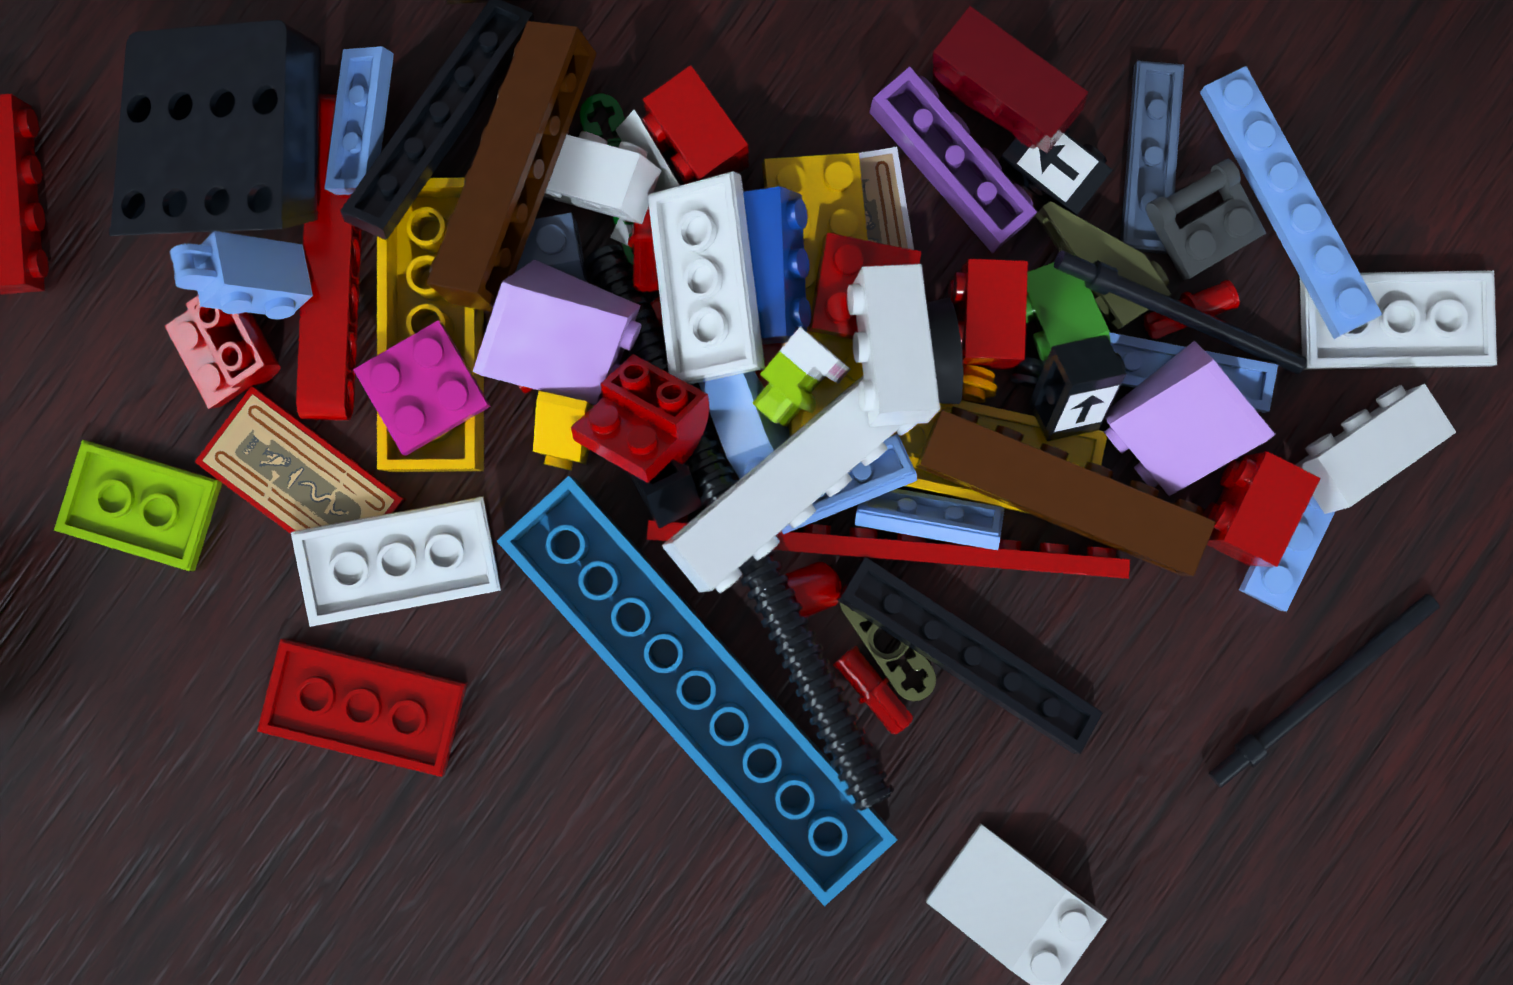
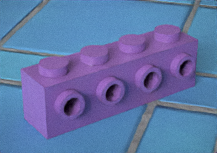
[869,66,1037,254]

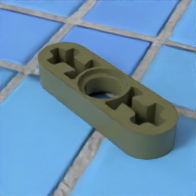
[839,585,936,701]

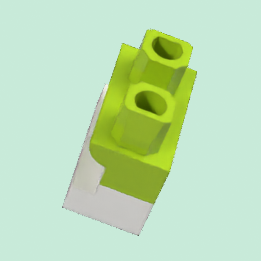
[752,327,851,427]

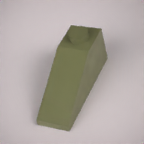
[1035,201,1171,332]

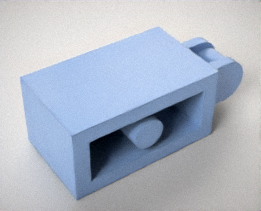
[170,231,313,319]

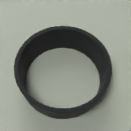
[926,297,963,404]

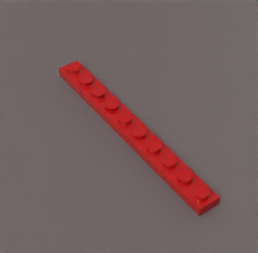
[647,514,1130,579]

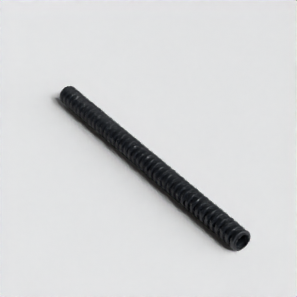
[584,245,894,811]

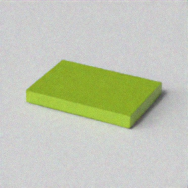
[54,440,222,571]

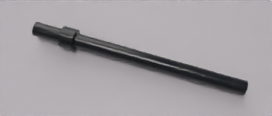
[1054,250,1307,374]
[1208,593,1440,788]

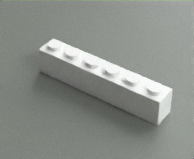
[662,376,917,593]

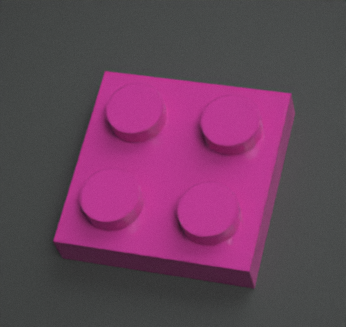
[353,320,491,455]

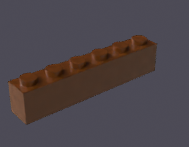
[427,21,597,312]
[916,407,1216,576]

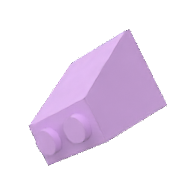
[473,260,641,404]
[1104,341,1275,496]

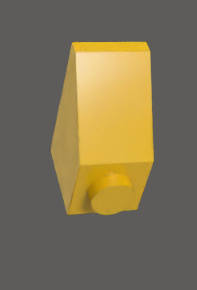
[533,391,593,471]

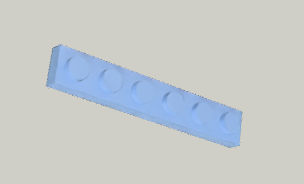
[1200,66,1383,339]

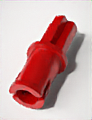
[628,206,659,292]
[1143,280,1240,339]
[833,646,913,735]

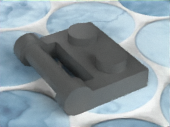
[1146,159,1266,281]

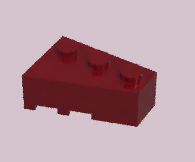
[933,6,1088,153]

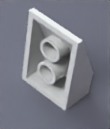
[925,823,1107,985]

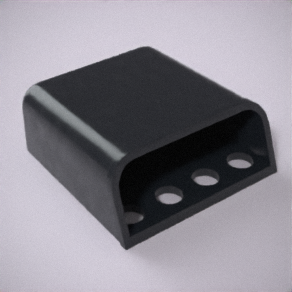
[109,20,321,236]

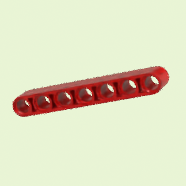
[296,94,362,421]

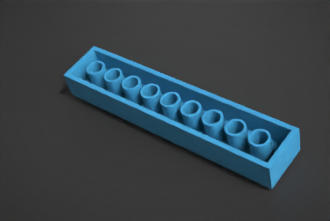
[497,476,897,906]

